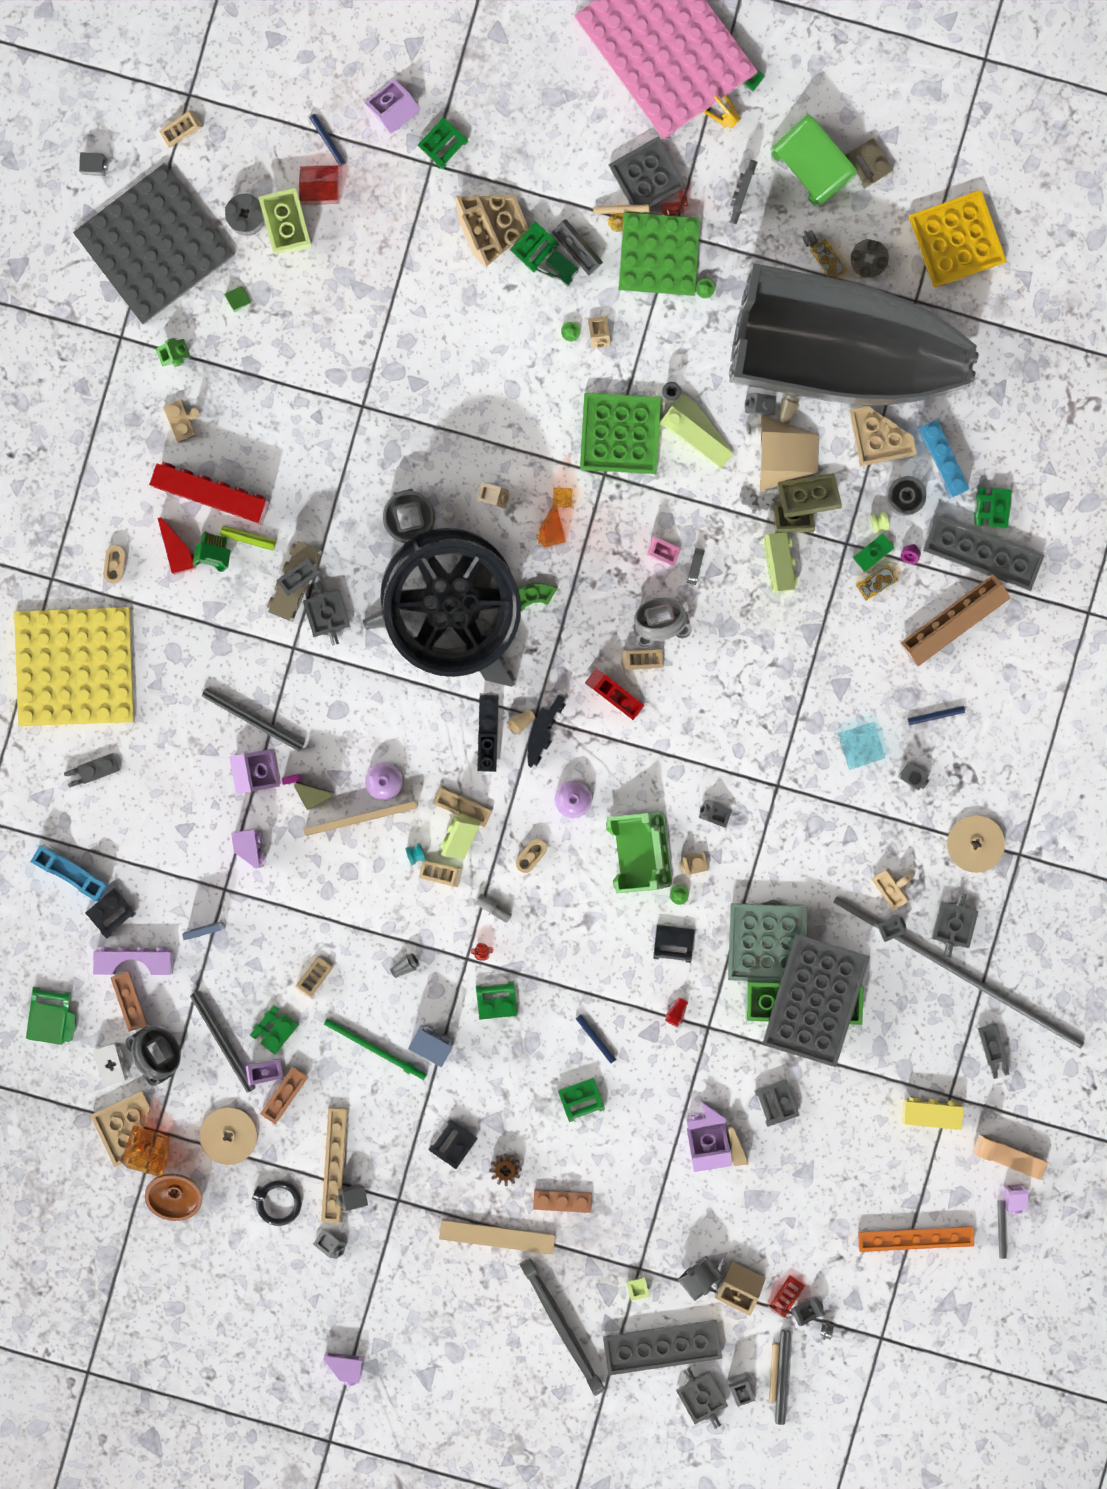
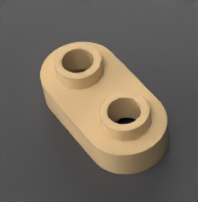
[103,545,126,584]
[516,839,547,873]

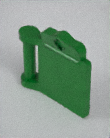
[26,986,77,1045]

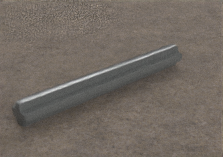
[775,1329,791,1425]

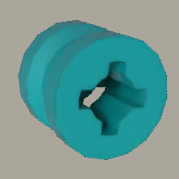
[405,843,426,866]

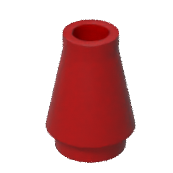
[665,998,689,1027]

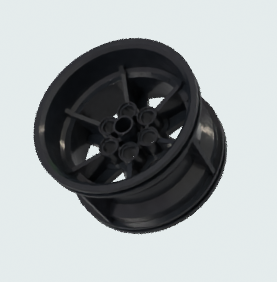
[380,528,521,677]

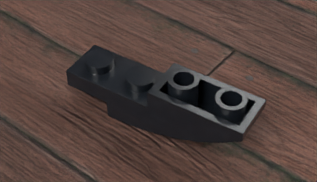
[477,693,499,772]
[527,695,566,768]

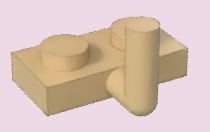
[163,400,201,443]
[871,868,915,911]

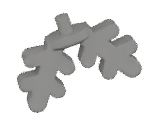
[739,486,775,514]

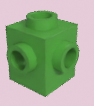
[156,338,191,367]

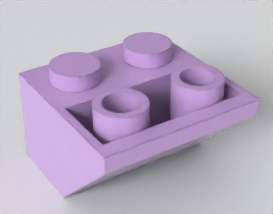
[231,829,266,869]

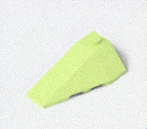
[660,393,733,469]

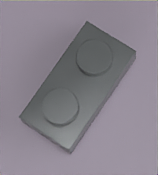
[276,558,319,596]

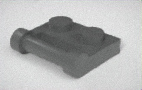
[754,1079,800,1127]

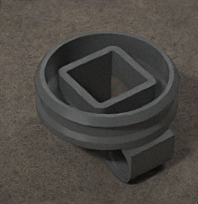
[383,489,435,543]
[125,1027,181,1086]

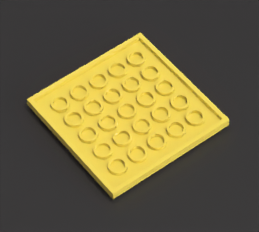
[14,607,134,726]

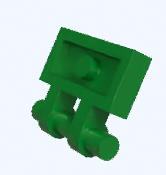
[974,487,1012,528]
[250,1005,299,1055]

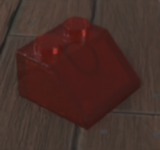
[299,165,340,205]

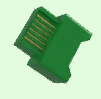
[193,531,231,572]

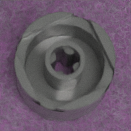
[225,193,264,236]
[886,476,926,516]
[678,1256,724,1301]

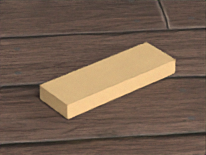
[433,786,493,827]

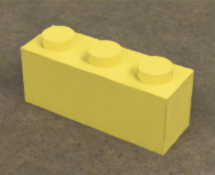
[902,1097,964,1130]

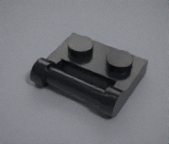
[85,888,136,939]
[653,925,695,963]
[428,1118,478,1169]

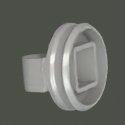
[633,597,692,648]

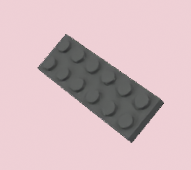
[923,515,1045,591]
[603,1320,722,1376]

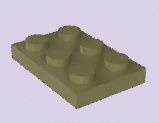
[778,473,842,518]

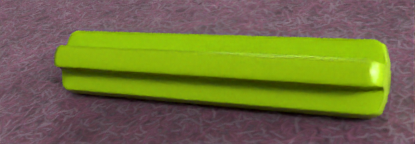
[220,525,276,551]

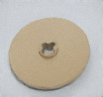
[947,815,1005,873]
[200,1107,257,1165]

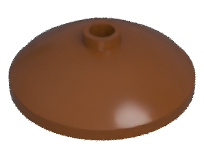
[145,1173,203,1221]

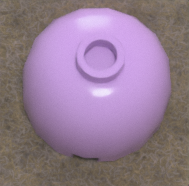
[365,762,403,801]
[554,780,592,819]

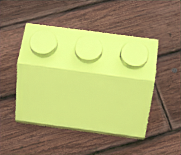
[258,188,311,253]
[763,532,798,594]

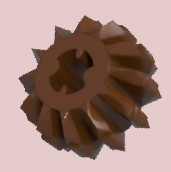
[489,1153,522,1186]

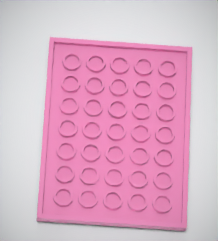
[574,0,758,140]

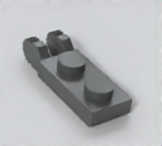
[64,753,120,788]
[977,1023,1010,1079]

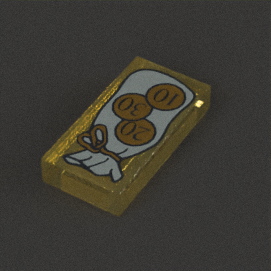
[809,239,847,279]
[856,564,898,601]

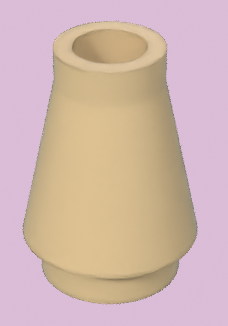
[506,709,536,735]

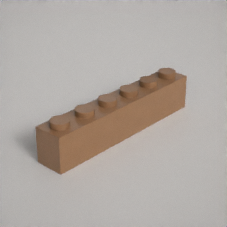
[900,574,1011,666]

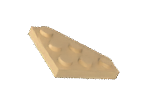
[849,406,917,467]
[90,1090,151,1167]

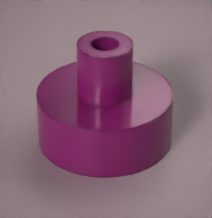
[900,544,921,564]

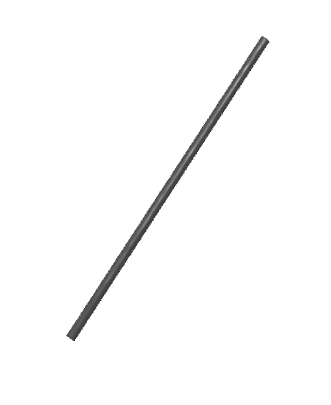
[833,896,1084,1049]

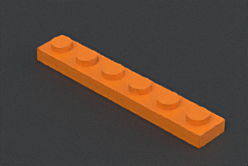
[858,1226,974,1252]

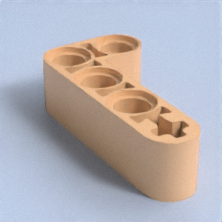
[973,1134,1049,1180]

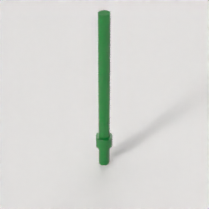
[324,1018,427,1081]

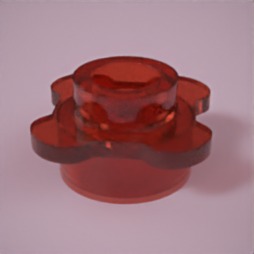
[471,943,494,961]

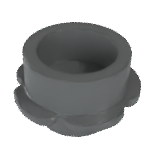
[802,230,818,248]
[820,1322,834,1340]

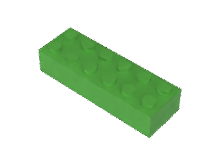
[745,981,864,1025]

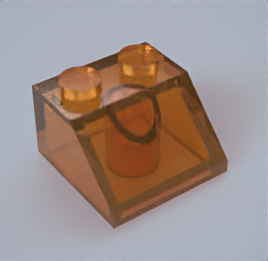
[536,505,566,550]
[120,1126,169,1176]

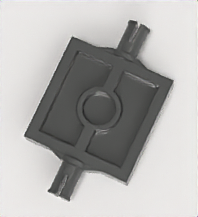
[729,160,758,225]
[303,581,351,646]
[931,892,979,958]
[676,1367,728,1429]

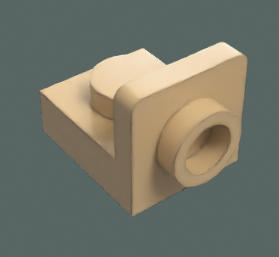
[588,316,611,348]
[477,483,509,509]
[679,851,708,876]

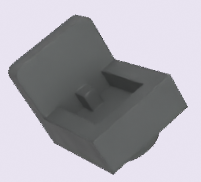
[744,393,776,415]
[791,1298,825,1326]

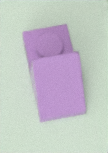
[246,1059,283,1085]
[686,1101,726,1130]

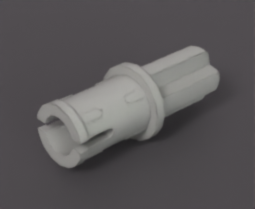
[475,894,512,923]

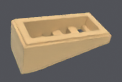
[159,110,203,148]
[622,648,664,670]
[419,860,463,888]
[295,956,334,999]
[728,1125,749,1166]

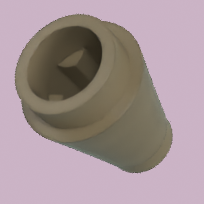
[778,394,800,424]

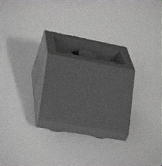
[480,656,516,687]

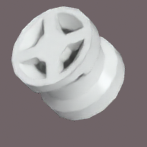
[745,425,762,445]

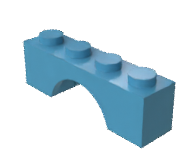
[917,420,969,499]
[30,845,109,901]

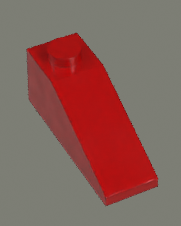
[157,517,196,575]
[585,668,645,720]

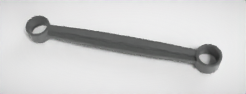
[519,1257,606,1396]

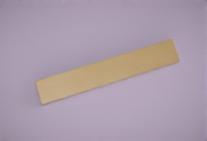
[303,801,418,836]
[321,1106,348,1223]
[439,1219,555,1255]

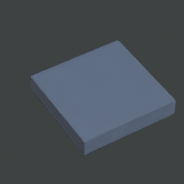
[182,921,225,941]

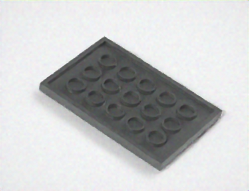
[762,933,870,1067]

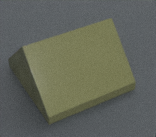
[773,504,815,533]
[294,782,335,810]

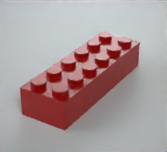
[149,461,270,525]

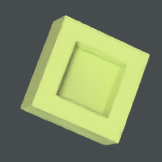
[626,1277,650,1301]

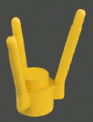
[703,95,742,129]

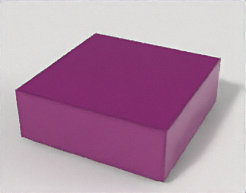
[282,774,303,785]

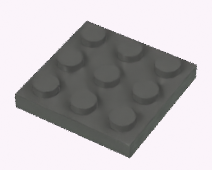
[608,136,687,214]

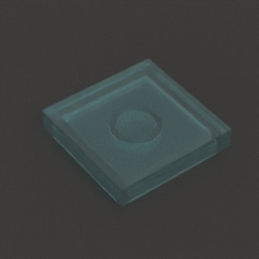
[837,722,886,770]

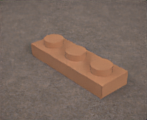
[110,971,148,1032]
[260,1066,308,1125]
[533,1189,592,1213]

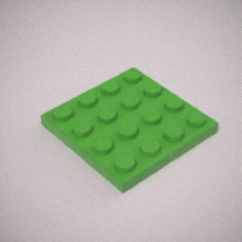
[618,212,700,296]
[580,393,661,475]

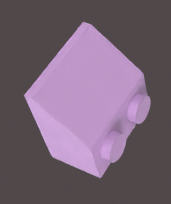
[364,79,421,134]
[230,749,280,794]
[687,1123,732,1172]

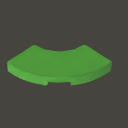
[519,583,558,612]

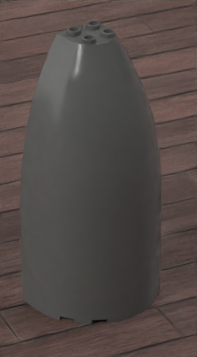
[729,263,979,405]

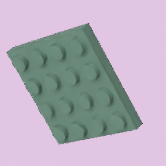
[728,903,808,982]

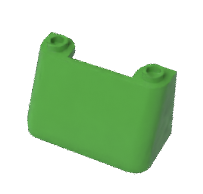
[770,114,857,208]
[606,811,672,894]

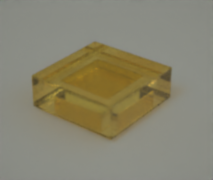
[552,487,573,508]

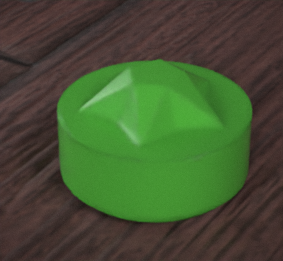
[696,279,715,299]
[561,322,580,342]
[670,885,689,905]

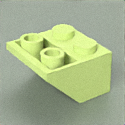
[440,812,482,860]

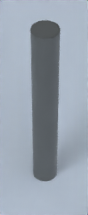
[997,1200,1007,1259]

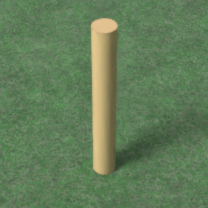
[593,204,651,214]
[769,1343,780,1402]

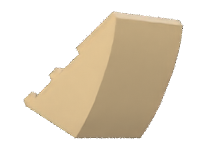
[455,195,529,268]
[760,415,818,491]

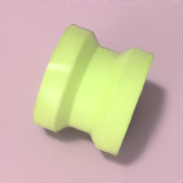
[870,511,890,533]

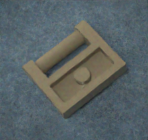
[845,138,894,189]

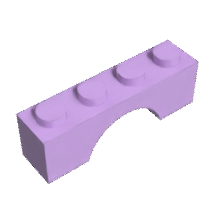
[93,947,173,975]

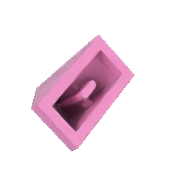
[646,536,681,566]

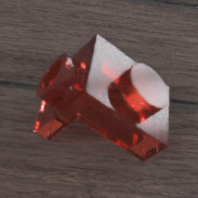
[660,190,688,216]

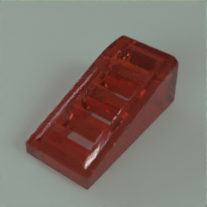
[767,1275,805,1318]

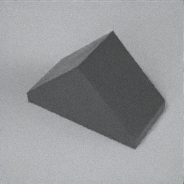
[728,1372,756,1407]

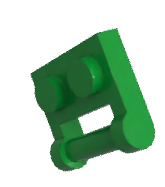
[417,117,469,170]
[510,221,560,273]
[476,981,517,1020]
[558,1077,605,1123]

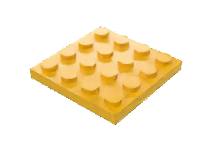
[908,190,1007,289]

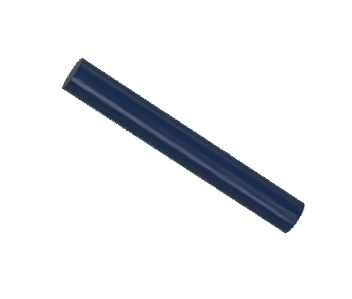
[309,114,346,167]
[907,706,965,726]
[575,1014,616,1064]

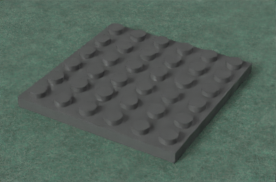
[73,163,234,325]

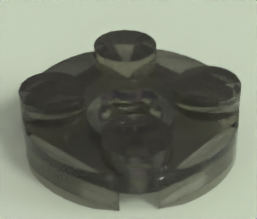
[850,239,889,278]

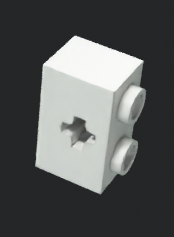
[93,1042,129,1087]

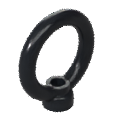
[251,1180,302,1226]

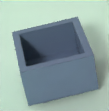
[408,1024,454,1068]

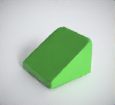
[224,286,251,312]

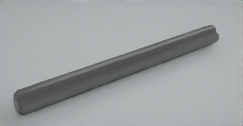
[202,688,304,751]
[190,991,256,1093]

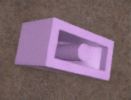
[1003,1184,1028,1214]
[323,1352,363,1386]

